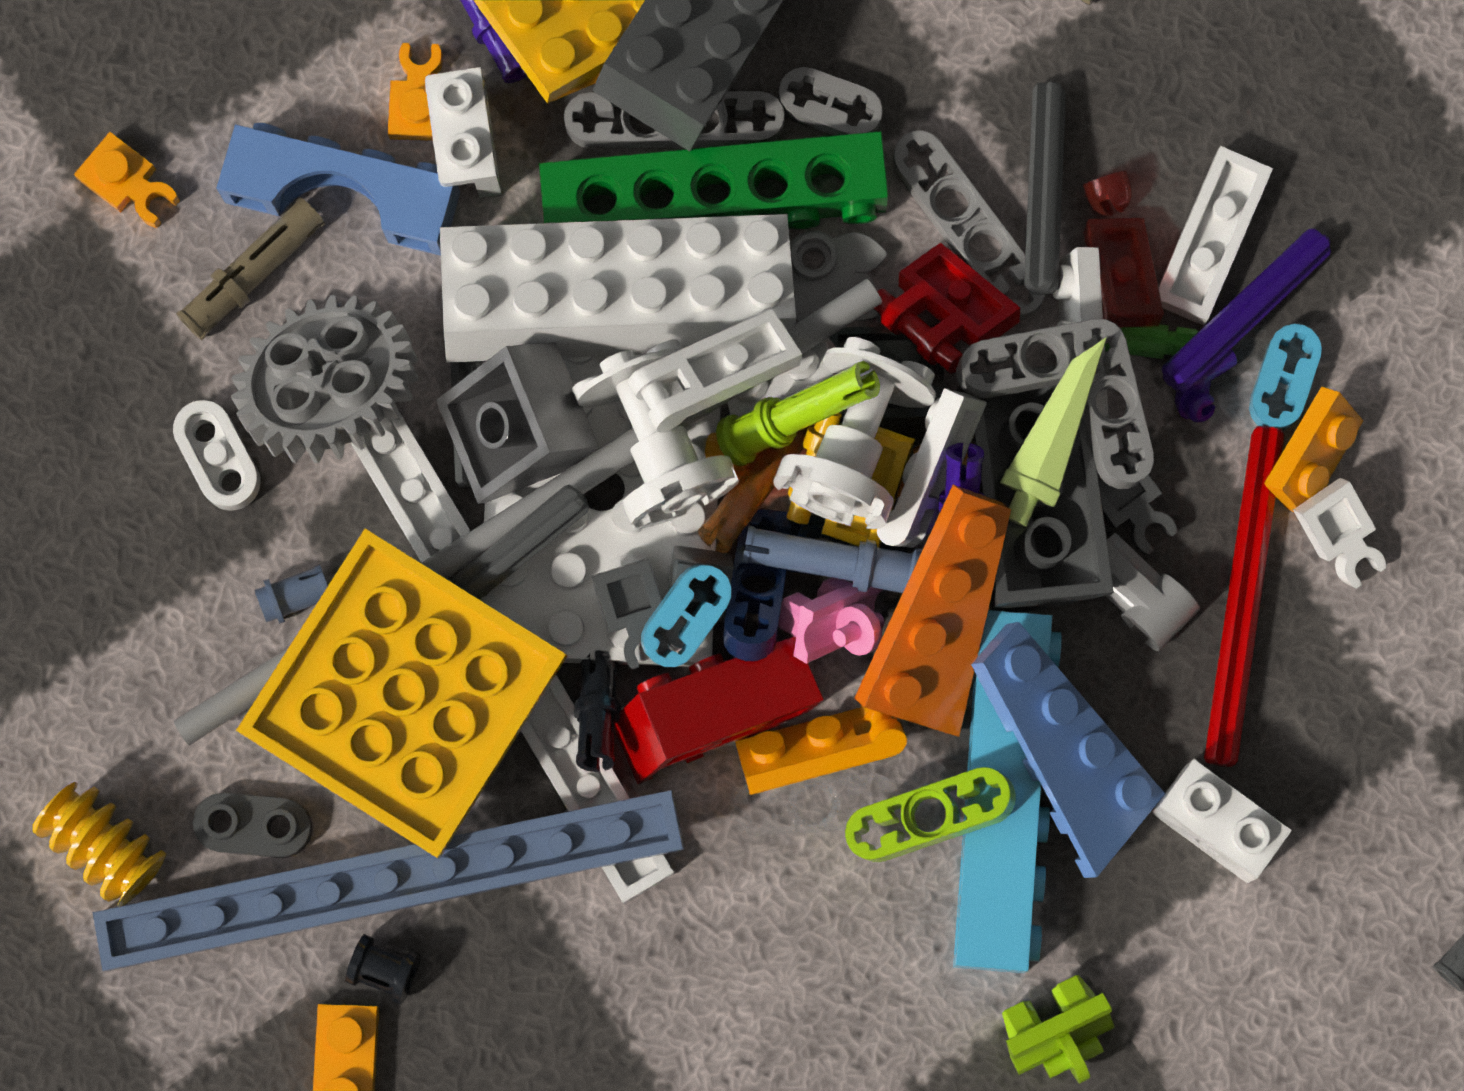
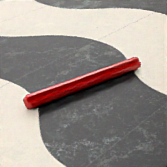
[1204,426,1285,767]

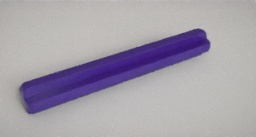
[1161,228,1331,393]

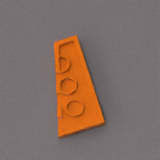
[854,485,1011,737]

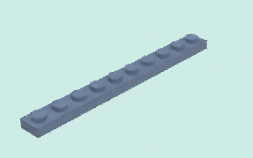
[92,790,685,971]

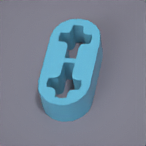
[1249,324,1322,431]
[641,564,731,667]

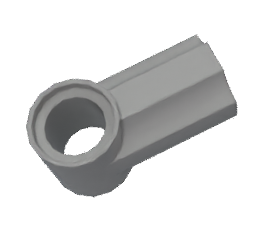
[1106,533,1200,651]

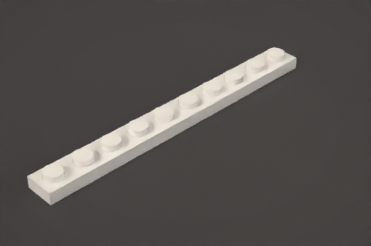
[350,415,674,904]

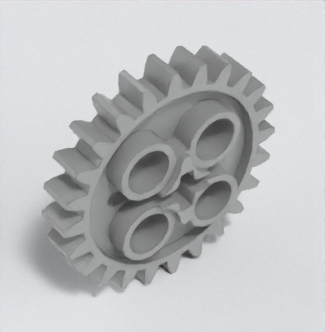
[231,295,418,463]

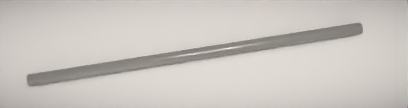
[174,279,882,745]

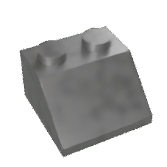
[436,342,599,504]

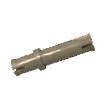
[176,197,325,341]

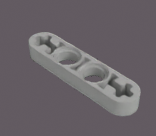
[564,91,784,148]
[893,131,1045,320]

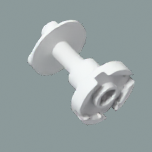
[773,337,936,529]
[572,339,739,528]

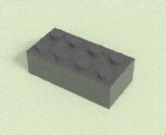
[592,0,785,152]

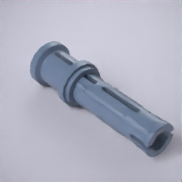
[742,526,923,593]

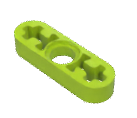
[845,767,1016,862]

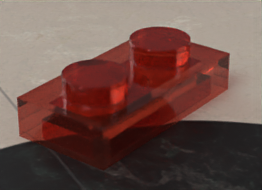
[1084,218,1164,328]

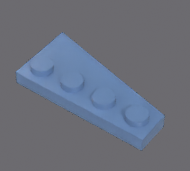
[971,622,1165,878]

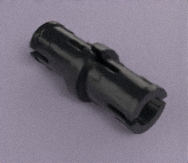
[574,650,621,772]

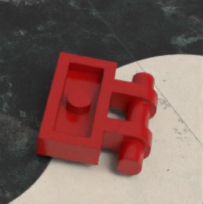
[874,242,1021,374]

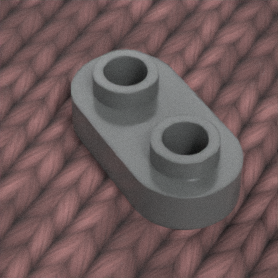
[193,793,313,858]

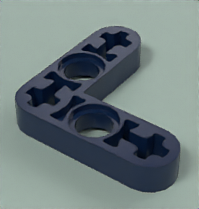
[723,509,907,661]

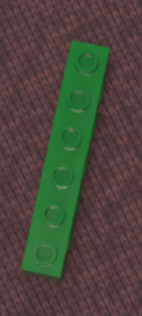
[539,131,888,230]

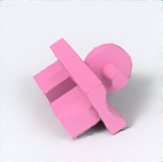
[779,578,885,664]

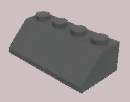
[956,366,1114,613]

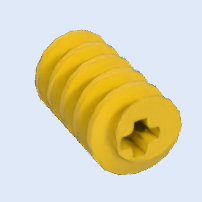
[32,782,167,908]

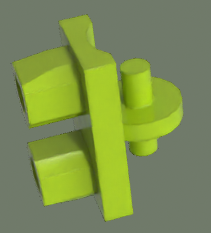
[1002,975,1114,1084]

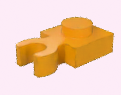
[388,43,443,141]
[74,132,180,228]

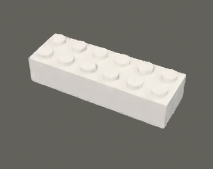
[440,214,796,363]

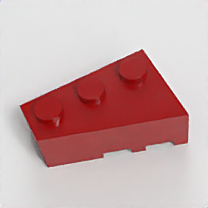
[614,636,823,785]

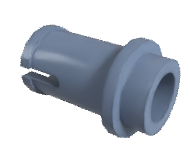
[254,564,328,624]

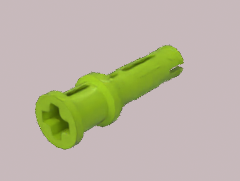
[716,361,880,466]

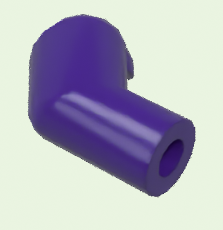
[1174,349,1237,423]

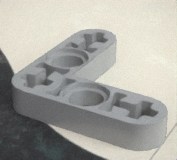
[956,319,1154,489]

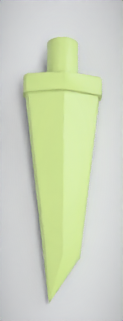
[1000,337,1107,527]

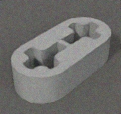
[779,67,882,136]

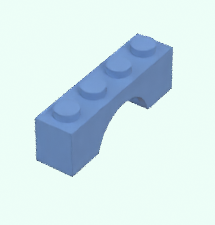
[216,123,460,256]

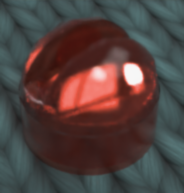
[1083,170,1132,217]

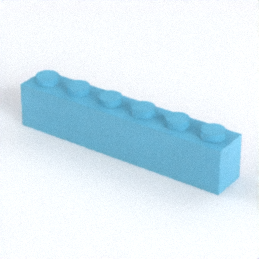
[953,610,1061,974]

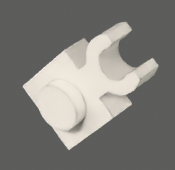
[1293,478,1386,589]

